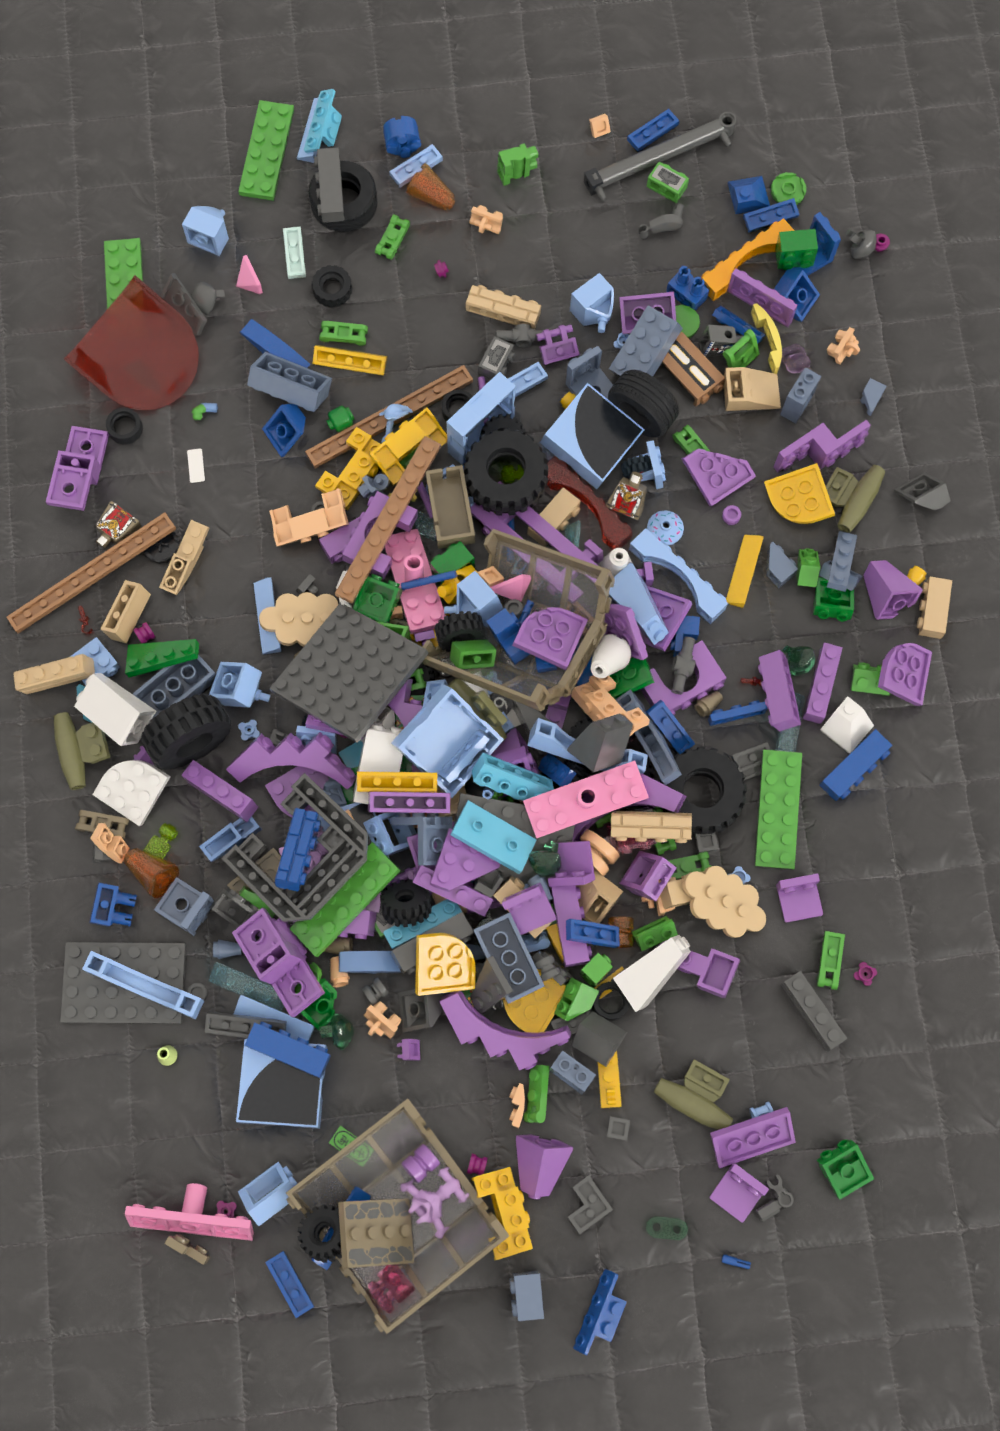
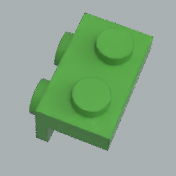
[850,662,890,695]
[631,916,678,951]

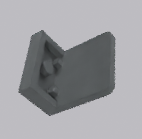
[209,888,260,928]

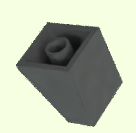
[567,714,633,772]

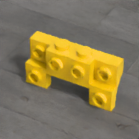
[370,407,447,486]
[315,427,381,511]
[472,1167,533,1261]

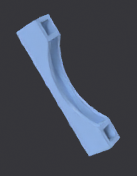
[629,528,728,624]
[527,718,648,775]
[82,951,204,1020]

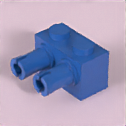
[666,266,709,311]
[89,883,137,927]

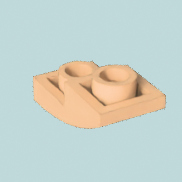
[90,823,130,864]
[509,1083,525,1129]

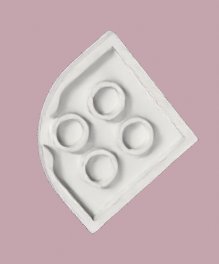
[93,760,170,826]

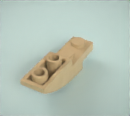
[159,520,210,595]

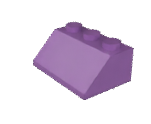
[619,292,676,334]

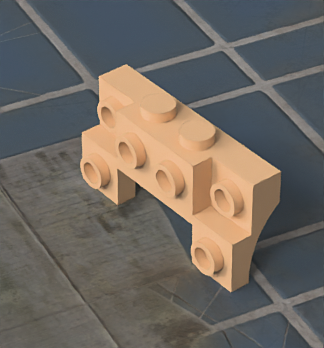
[269,488,349,546]
[571,675,650,737]

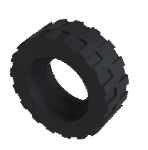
[312,265,352,308]

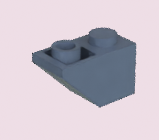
[766,542,798,589]

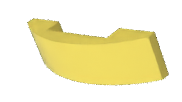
[751,303,782,374]

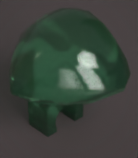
[782,645,815,676]
[528,840,562,876]
[319,1013,354,1050]

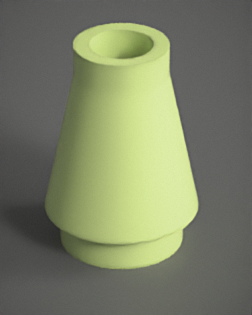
[157,1045,177,1066]

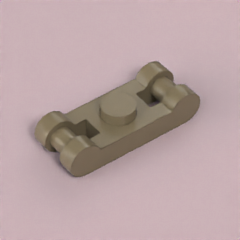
[75,810,129,839]

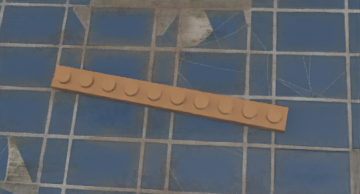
[305,365,473,468]
[335,436,441,604]
[7,513,176,634]

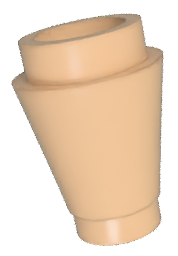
[330,956,350,988]

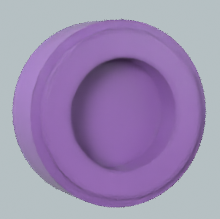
[722,505,741,525]

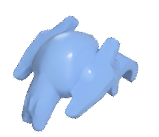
[379,404,413,443]

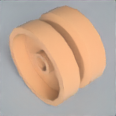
[580,830,620,876]

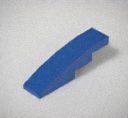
[240,319,310,368]

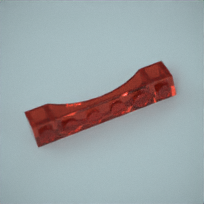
[547,456,632,550]

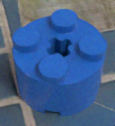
[383,116,421,158]

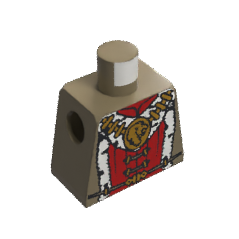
[605,472,647,520]
[96,501,142,549]

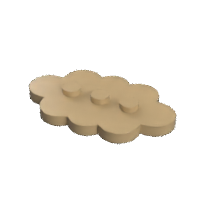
[259,592,338,647]
[682,866,766,938]

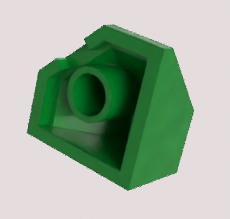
[300,978,337,1032]

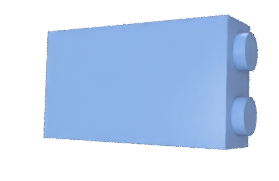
[609,562,669,645]

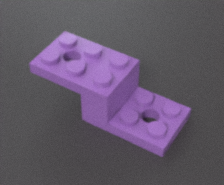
[774,420,871,472]
[46,426,109,511]
[232,908,325,1017]

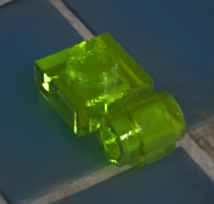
[501,465,524,483]
[143,823,178,862]

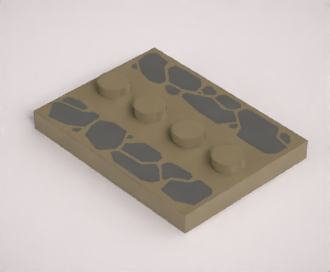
[338,1199,414,1269]

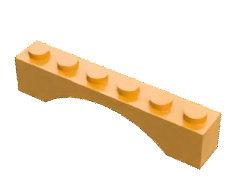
[701,218,795,301]

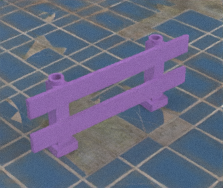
[470,481,603,604]

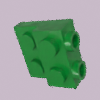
[353,574,403,623]
[813,577,854,622]
[817,1139,874,1200]

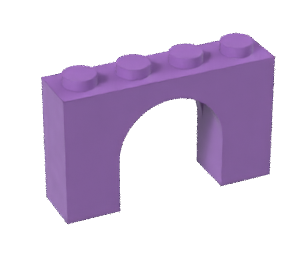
[341,491,418,580]
[640,640,726,715]

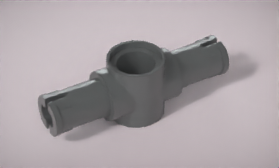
[495,324,545,348]
[671,637,695,695]

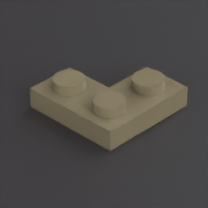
[164,1234,210,1265]

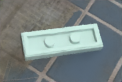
[283,226,306,279]

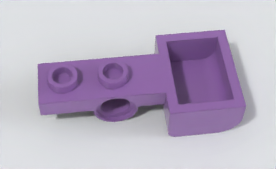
[659,941,740,998]

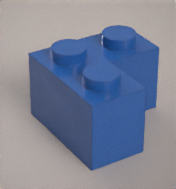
[486,608,530,665]

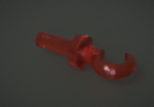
[78,606,93,634]
[740,676,762,687]

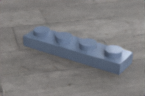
[827,531,857,592]

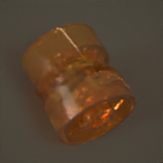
[608,917,634,948]

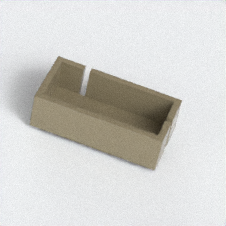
[425,465,475,549]

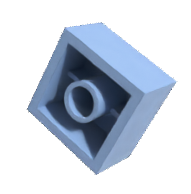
[182,206,229,256]
[570,273,614,333]
[444,571,504,627]
[209,662,271,708]

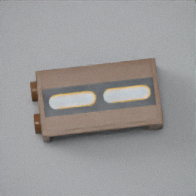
[662,332,725,407]

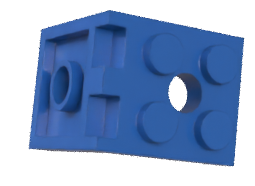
[792,212,841,276]

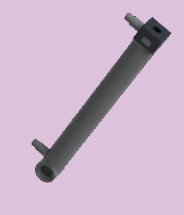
[583,112,736,201]

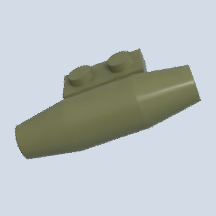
[826,465,885,533]
[447,678,508,742]
[54,712,110,790]
[654,1059,733,1130]

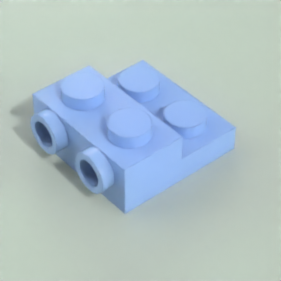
[70,637,120,685]

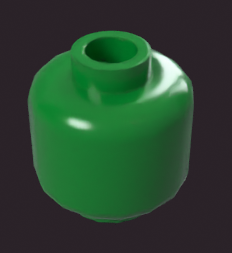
[326,406,355,433]

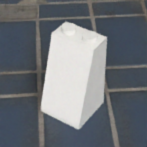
[74,673,156,746]
[353,723,403,804]
[613,935,691,1012]

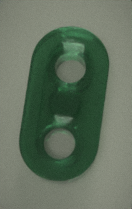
[646,1217,688,1240]

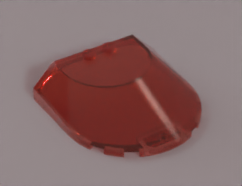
[63,275,199,410]

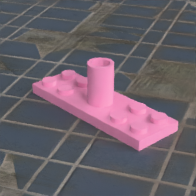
[384,529,446,634]
[523,761,649,839]
[125,1183,254,1241]

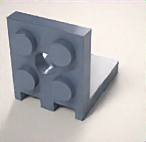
[566,346,613,399]
[391,813,452,865]
[154,877,214,936]

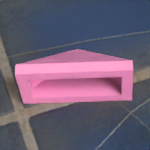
[236,255,263,294]
[490,574,531,602]

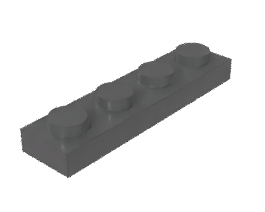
[205,1011,287,1038]

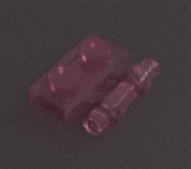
[368,1265,416,1314]

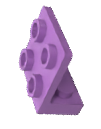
[548,841,595,886]
[776,874,823,923]
[502,883,556,935]
[709,1164,769,1222]

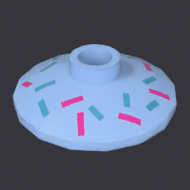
[647,510,684,545]

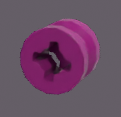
[133,622,156,644]
[467,1153,488,1176]

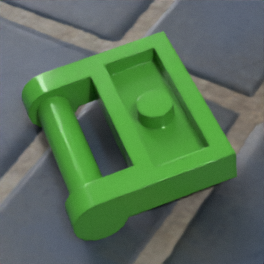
[723,329,760,368]

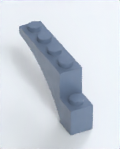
[616,689,682,785]

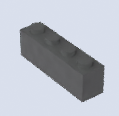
[314,147,344,223]
[391,912,474,975]
[780,971,847,1052]

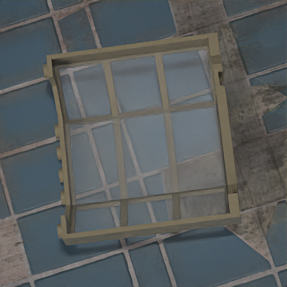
[422,529,615,711]
[286,1099,509,1334]

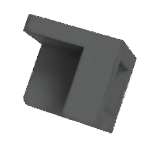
[473,870,504,898]

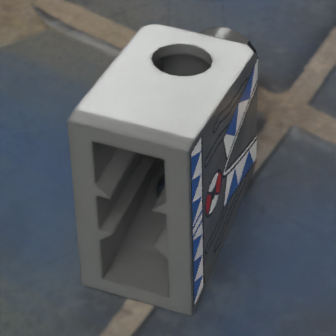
[698,325,743,357]

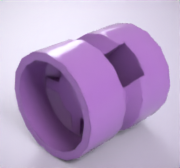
[401,1144,440,1184]

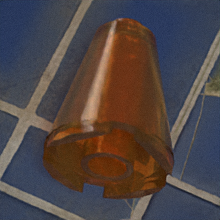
[405,163,456,211]
[124,848,179,899]

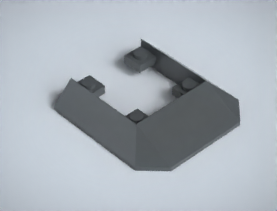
[222,773,368,922]

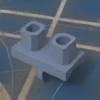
[357,474,390,499]

